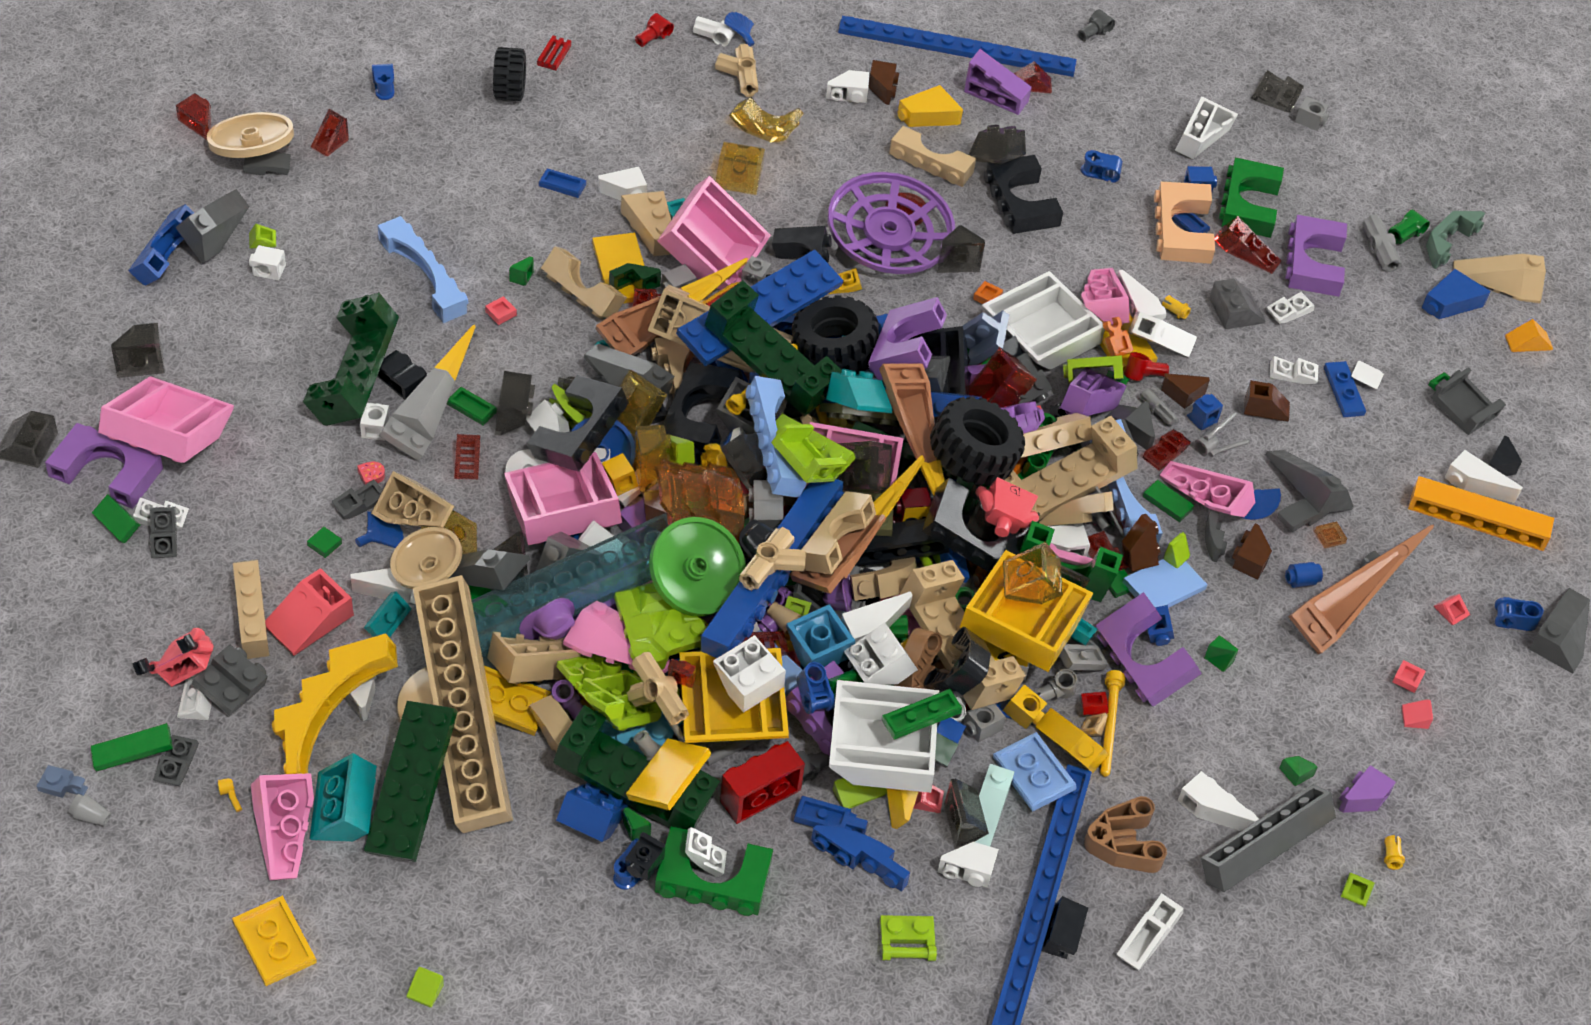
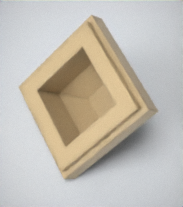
[1080,713,1108,737]

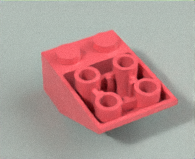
[265,568,354,656]

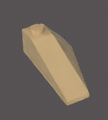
[1453,254,1546,303]
[371,471,454,528]

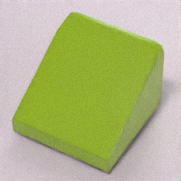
[249,223,276,248]
[1164,532,1190,568]
[1341,872,1375,907]
[406,967,444,1008]

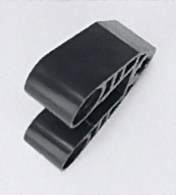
[923,627,991,697]

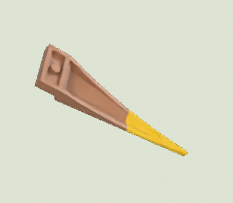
[595,258,748,356]
[879,363,945,496]
[790,455,925,594]

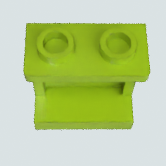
[1063,355,1124,383]
[771,424,847,483]

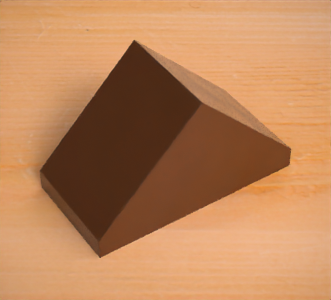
[1161,373,1210,409]

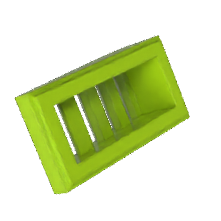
[658,433,695,467]

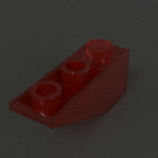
[1214,216,1281,274]

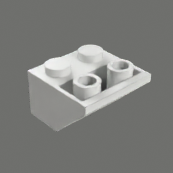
[844,623,918,685]
[713,635,786,713]

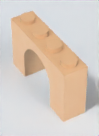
[1154,181,1215,264]

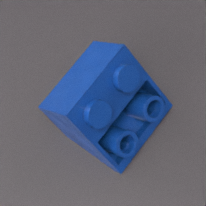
[556,783,630,842]

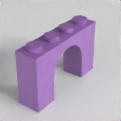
[1285,215,1347,297]
[868,297,947,380]
[45,423,163,509]
[1096,592,1202,707]
[785,661,844,756]

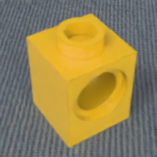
[602,453,639,496]
[1002,684,1047,729]

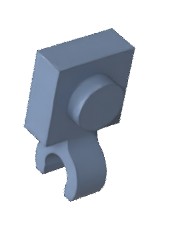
[36,765,88,798]

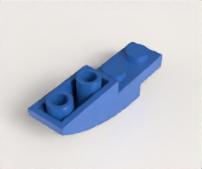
[811,825,910,892]

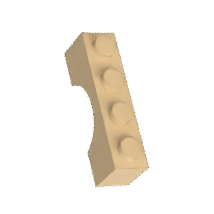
[889,126,976,187]
[541,246,627,319]
[1021,413,1092,458]
[802,491,876,575]
[233,560,269,659]

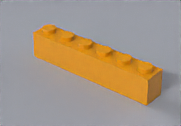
[1408,476,1554,551]

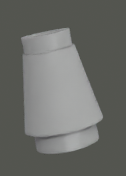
[69,794,112,827]

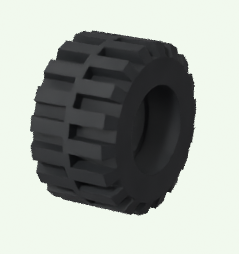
[493,47,526,101]

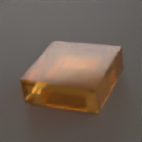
[1315,521,1347,548]

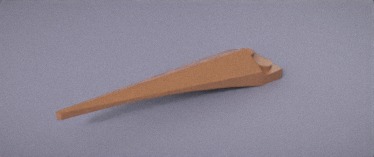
[1288,525,1434,654]

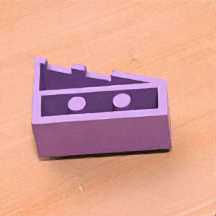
[964,49,1032,115]
[1060,367,1127,416]

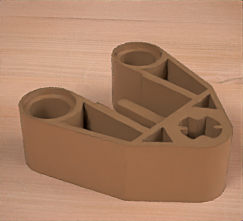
[894,628,946,689]
[1084,796,1167,873]

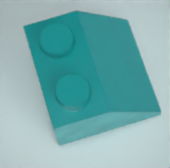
[826,369,892,413]

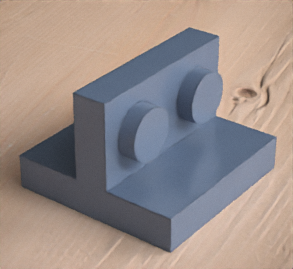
[963,310,1009,365]

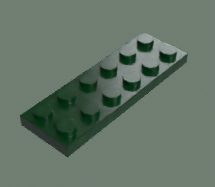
[364,701,458,862]

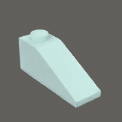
[965,764,1014,846]

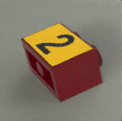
[893,488,932,523]

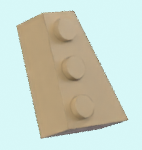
[621,191,671,256]
[487,632,581,684]

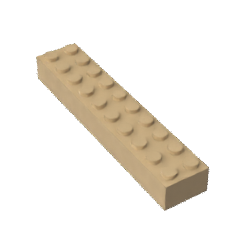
[413,575,513,833]

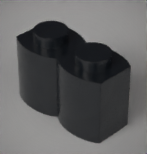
[377,350,427,400]

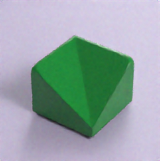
[509,256,534,286]
[1204,635,1239,672]
[1279,756,1318,786]
[623,807,652,842]

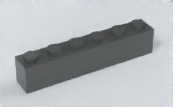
[1201,784,1336,892]

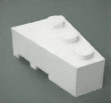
[1175,96,1238,159]

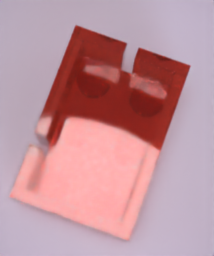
[969,347,1037,408]

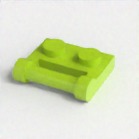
[880,915,937,961]

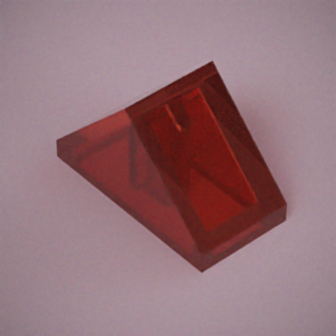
[1014,61,1052,93]
[311,109,349,156]

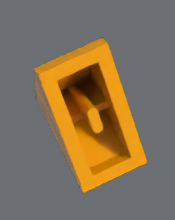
[1505,319,1553,352]

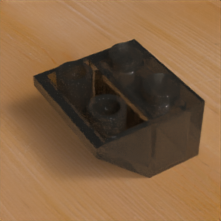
[836,441,892,493]

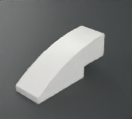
[1116,893,1184,971]

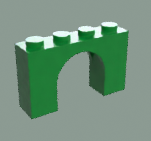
[1219,157,1284,238]
[1019,521,1123,602]
[655,826,773,916]

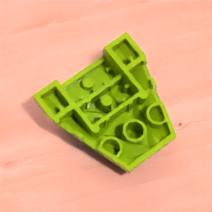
[614,582,709,670]
[556,654,681,731]

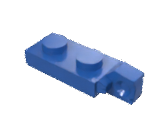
[794,796,868,835]

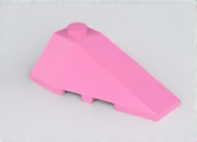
[1081,268,1129,326]
[1160,461,1255,517]
[563,601,674,673]
[251,773,314,881]

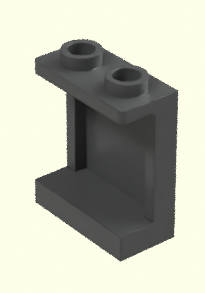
[1431,367,1506,435]

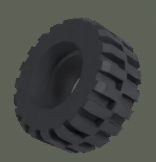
[792,295,879,372]
[930,396,1025,486]

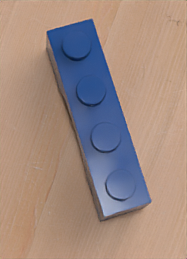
[128,204,194,286]

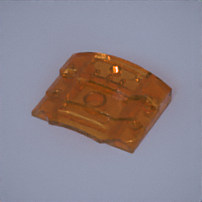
[655,459,744,543]

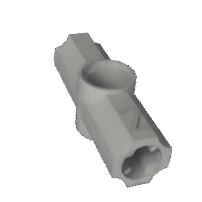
[1362,214,1402,272]

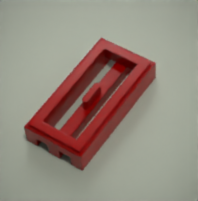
[537,35,571,71]

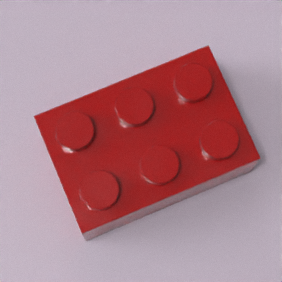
[720,741,805,824]

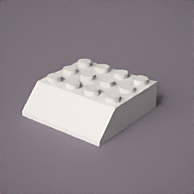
[981,271,1105,370]
[829,680,939,793]

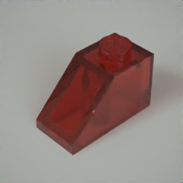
[176,93,212,140]

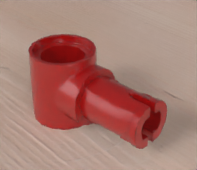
[635,13,674,47]
[1124,352,1169,381]

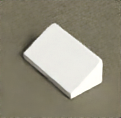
[177,673,212,720]

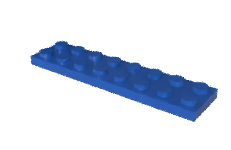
[676,250,844,366]

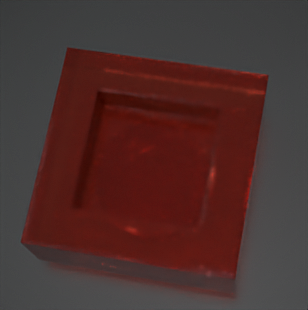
[668,659,696,688]

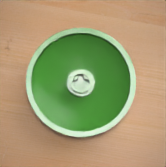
[649,517,746,616]

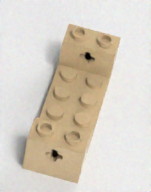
[648,285,793,373]
[1005,416,1138,522]
[900,560,1026,710]

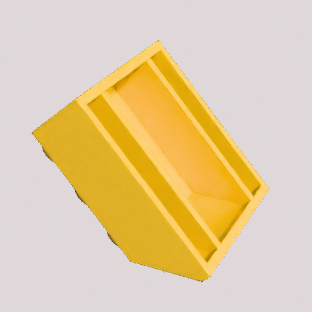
[959,550,1093,672]
[679,648,789,743]

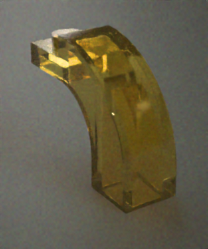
[729,96,804,142]

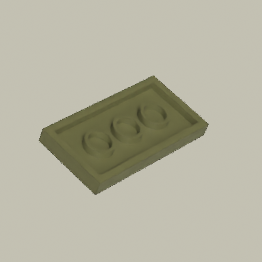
[819,403,901,427]

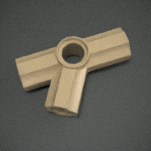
[715,44,758,97]
[739,527,806,591]
[627,652,689,725]

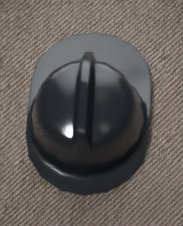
[739,519,778,561]

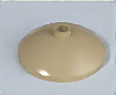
[390,527,463,589]

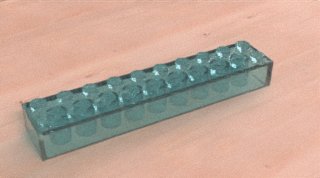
[472,513,673,657]

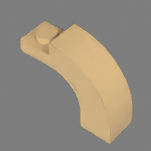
[850,557,917,601]

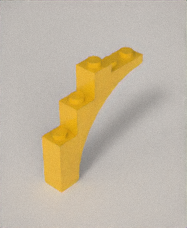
[272,634,398,774]

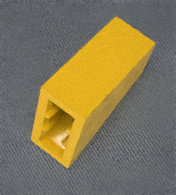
[897,85,963,127]

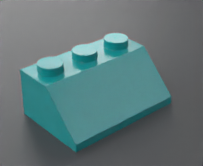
[309,753,377,842]

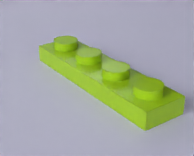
[776,413,856,475]

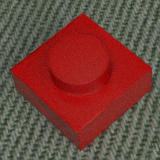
[1081,692,1109,715]

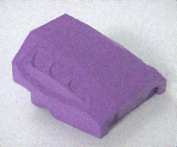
[1001,401,1045,433]

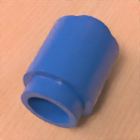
[1285,562,1323,588]

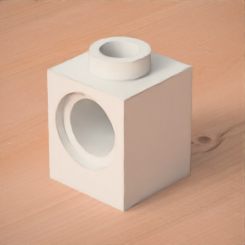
[249,245,286,281]
[360,403,390,441]

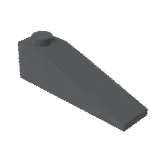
[584,344,675,417]

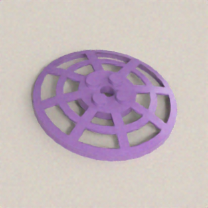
[828,172,955,274]

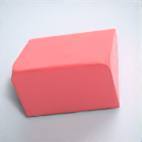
[1434,594,1470,625]
[1402,700,1433,729]
[914,785,944,813]

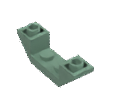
[1426,211,1485,269]

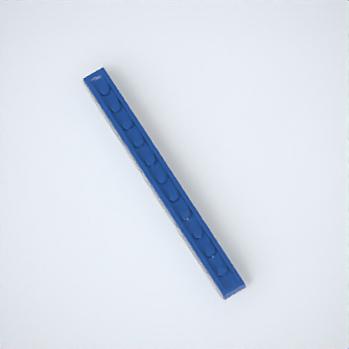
[838,15,1077,77]
[992,764,1092,1025]

